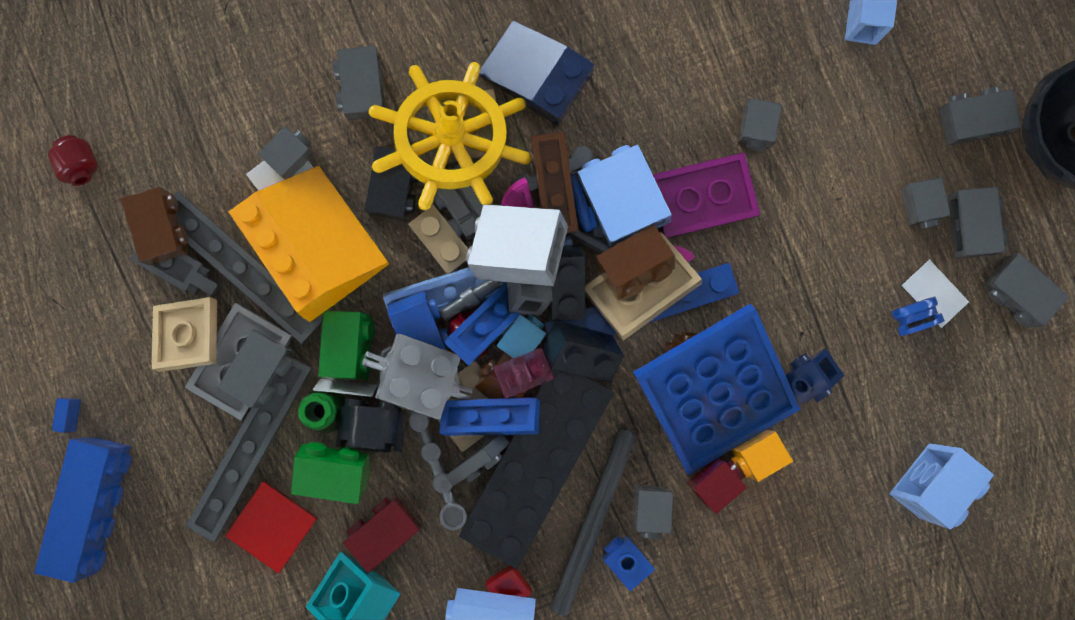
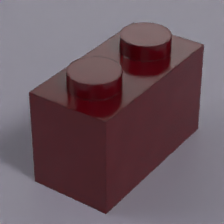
[686,459,747,514]
[343,497,422,573]

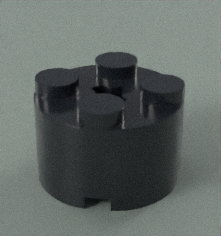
[336,399,406,453]

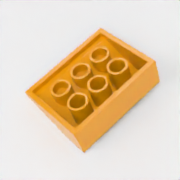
[228,166,389,323]

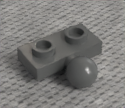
[446,435,510,486]

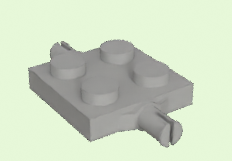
[362,334,472,420]

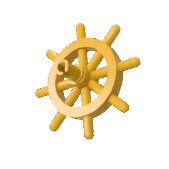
[368,62,532,210]

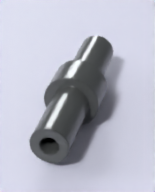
[439,280,501,322]

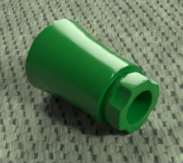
[298,391,345,433]

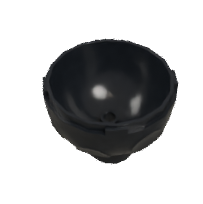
[1022,61,1075,190]

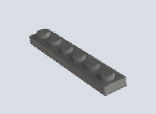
[174,191,323,344]
[186,356,313,542]

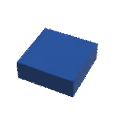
[52,398,81,433]

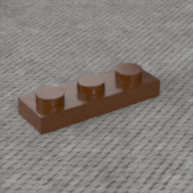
[531,132,578,233]

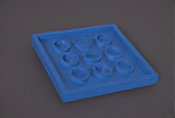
[633,304,801,475]

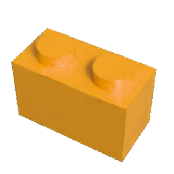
[731,430,793,482]

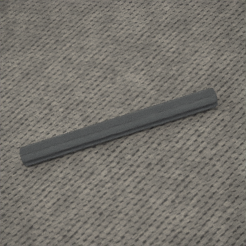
[552,428,636,616]

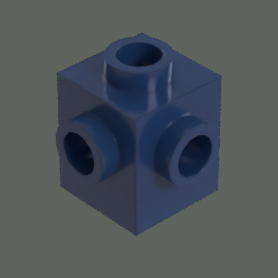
[786,348,845,404]

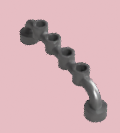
[380,347,467,531]

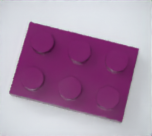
[653,152,760,239]

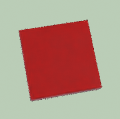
[225,481,318,574]

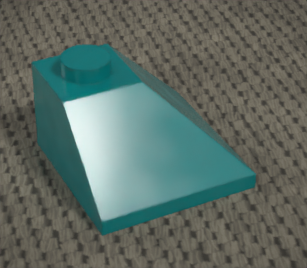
[305,551,401,620]

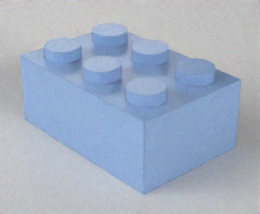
[889,443,994,530]

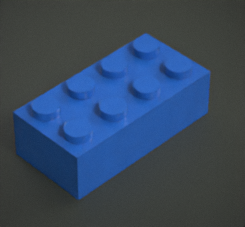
[34,437,132,583]

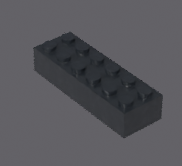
[459,368,614,569]

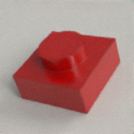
[485,566,532,597]

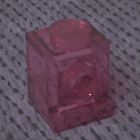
[493,348,554,399]

